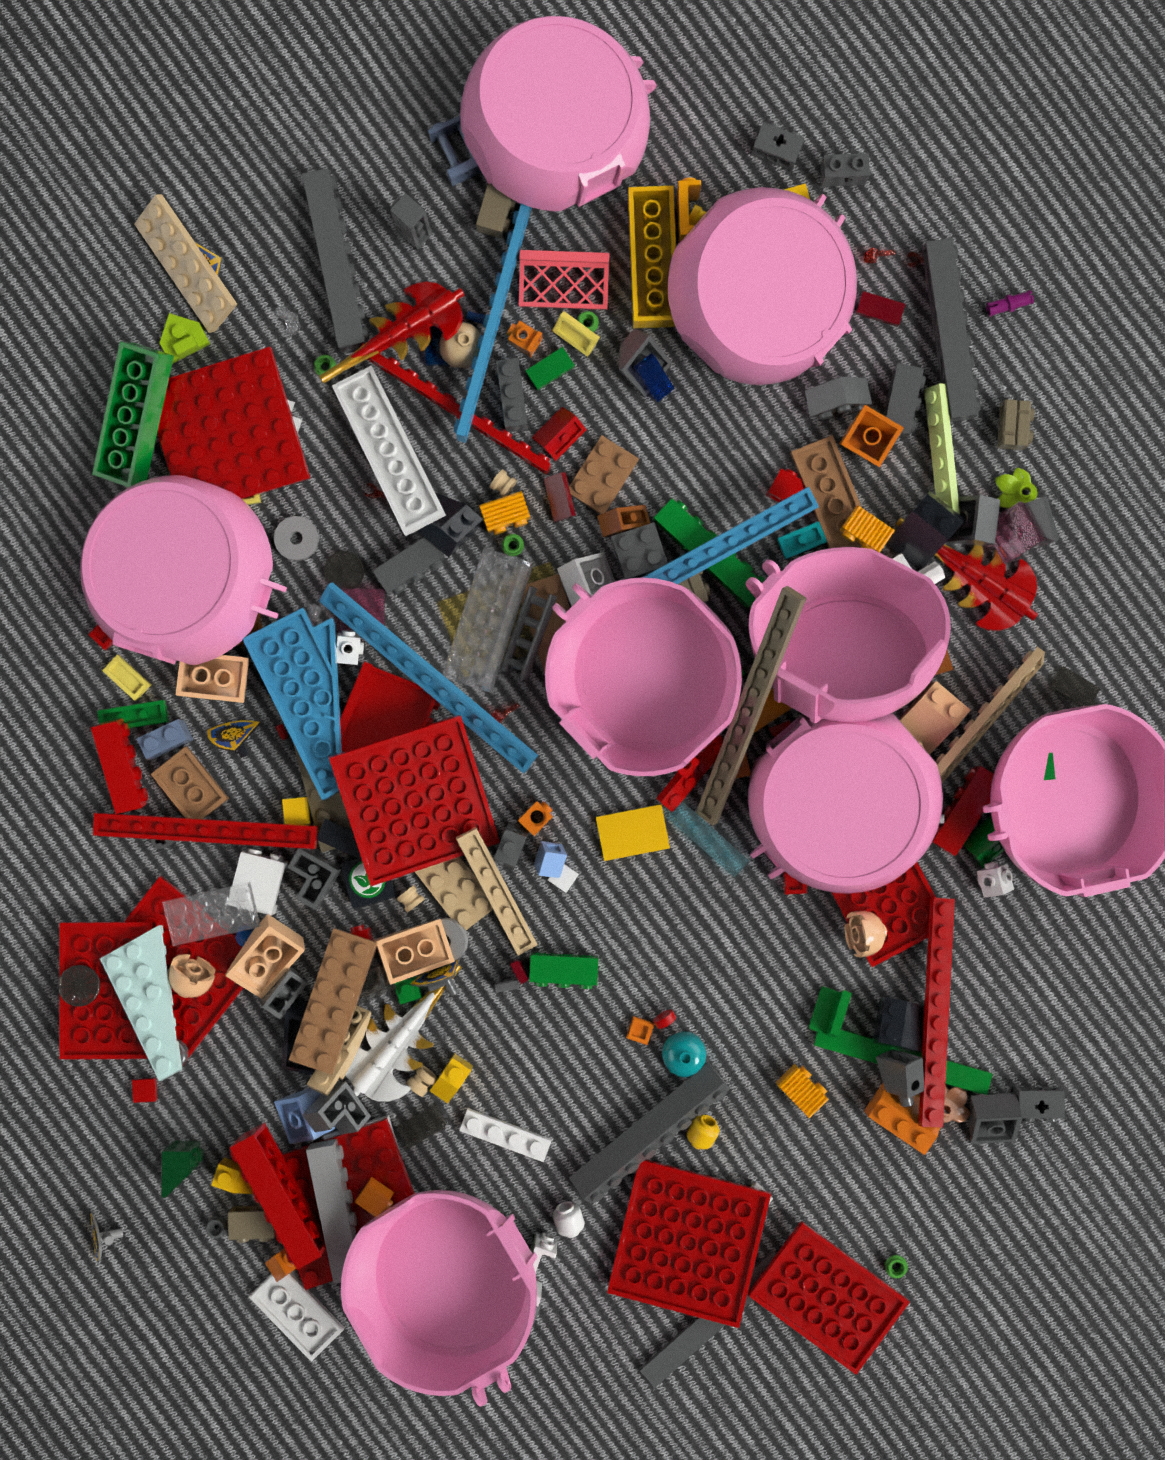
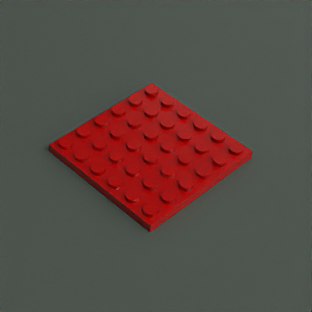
[157,347,311,499]
[329,715,500,886]
[124,876,244,1066]
[283,1118,415,1290]
[607,1159,771,1328]

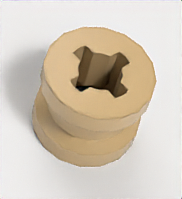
[490,470,517,497]
[397,885,425,913]

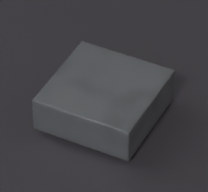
[495,977,519,993]

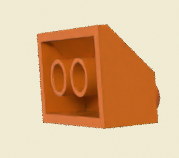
[864,1083,945,1155]

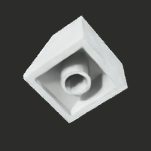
[557,552,615,606]

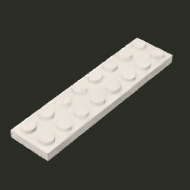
[332,366,446,536]

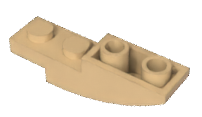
[307,1006,371,1096]

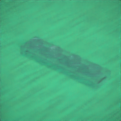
[668,801,749,878]

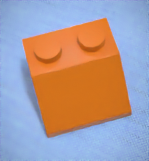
[839,405,904,467]

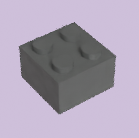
[611,523,668,580]

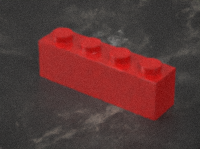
[91,718,148,814]
[932,766,994,856]

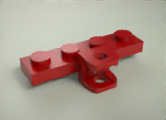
[656,734,724,813]

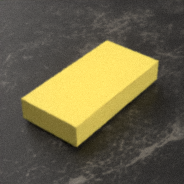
[552,311,600,357]
[102,654,152,701]

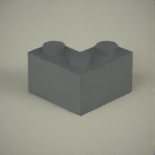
[805,377,872,420]
[287,848,342,910]
[302,1081,371,1134]

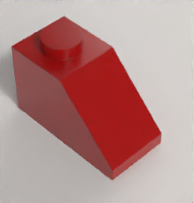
[766,469,808,517]

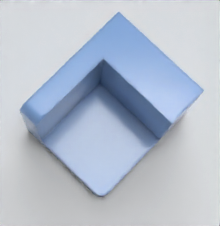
[534,841,567,878]

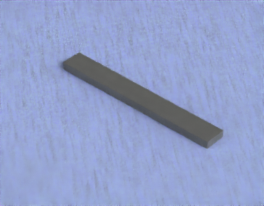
[639,1248,777,1388]

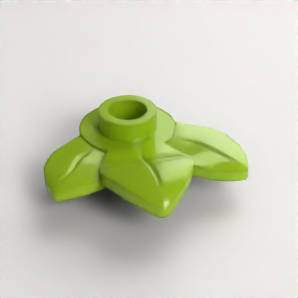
[995,468,1037,509]

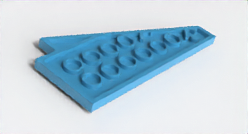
[243,608,342,800]

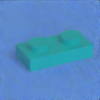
[777,521,827,560]

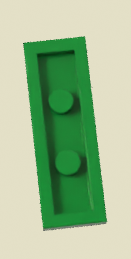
[97,700,169,729]

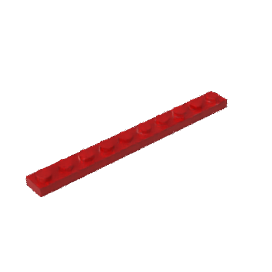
[360,343,551,475]
[93,813,317,849]
[918,897,955,1128]

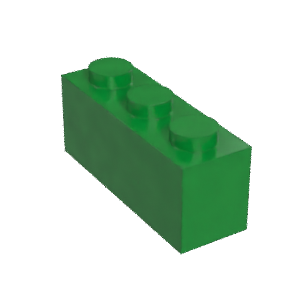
[529,952,598,989]

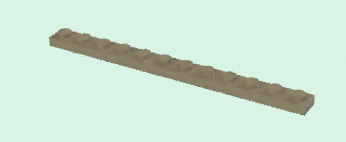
[696,586,807,826]

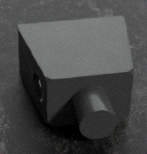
[494,823,529,870]
[876,1049,924,1107]

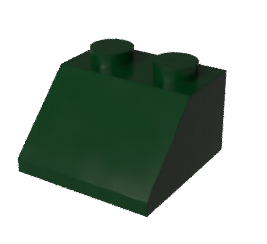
[161,1141,204,1198]

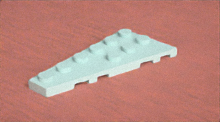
[100,925,182,1081]

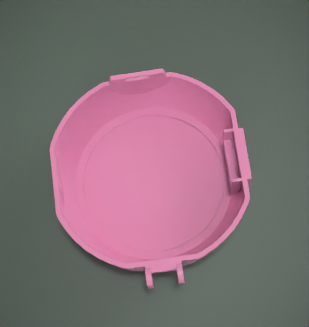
[460,16,657,211]
[668,187,857,385]
[80,475,287,665]
[746,547,951,723]
[545,578,742,776]
[983,704,1165,897]
[748,713,943,893]
[341,1190,537,1407]

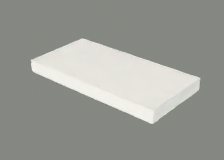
[249,1272,345,1362]

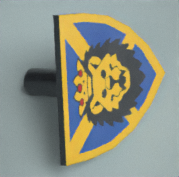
[207,720,260,758]

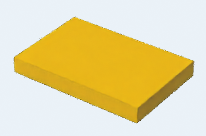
[596,804,670,861]

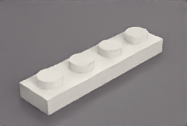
[459,1108,551,1162]

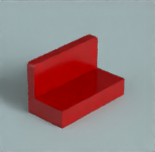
[532,407,587,461]

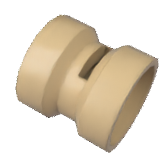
[406,1065,438,1097]

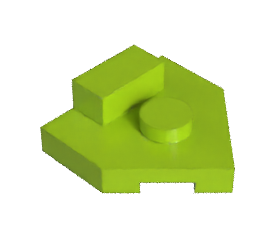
[160,313,211,364]

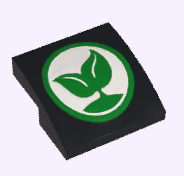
[341,858,397,909]

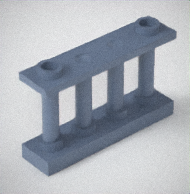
[428,116,482,186]

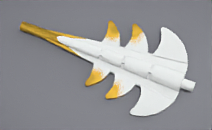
[346,964,462,1102]

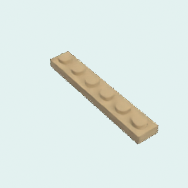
[456,827,538,956]

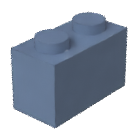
[137,719,193,759]

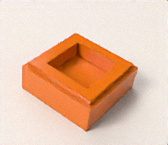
[626,1016,655,1045]

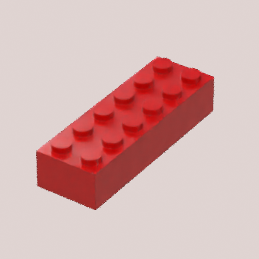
[230,1122,326,1270]

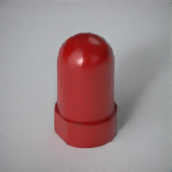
[275,723,288,740]

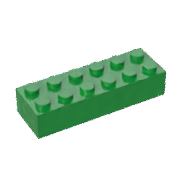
[92,341,174,487]

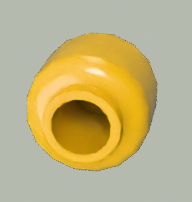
[686,1115,720,1149]

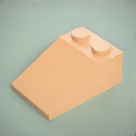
[176,655,249,703]
[899,681,970,755]
[225,914,305,999]
[374,919,455,985]

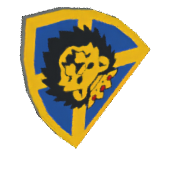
[90,1212,123,1261]

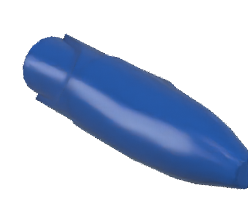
[466,311,500,327]

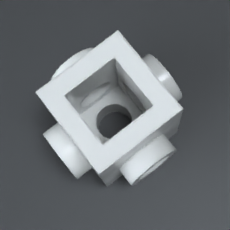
[336,630,364,665]
[977,861,1014,898]

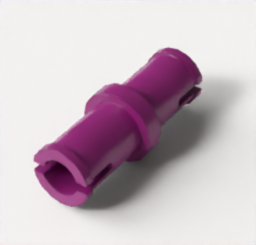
[986,290,1034,317]

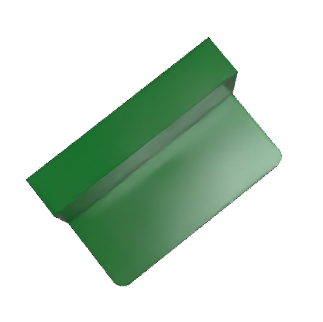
[963,816,1004,868]
[809,986,852,1038]

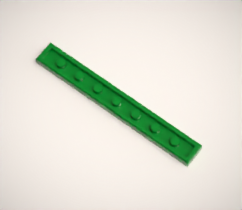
[813,1029,993,1095]

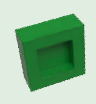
[394,976,423,1005]

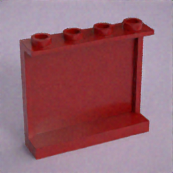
[340,661,441,752]

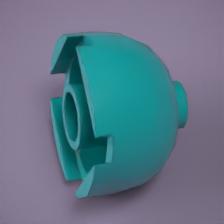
[662,1031,707,1078]

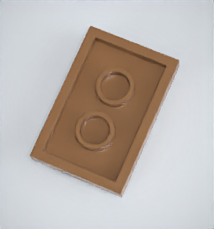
[569,435,639,514]
[151,746,229,819]

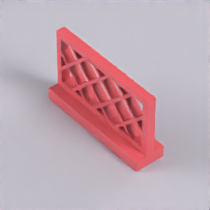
[519,250,609,310]

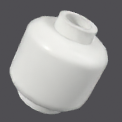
[553,1201,585,1238]

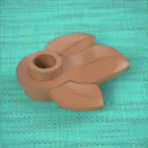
[943,1085,971,1123]

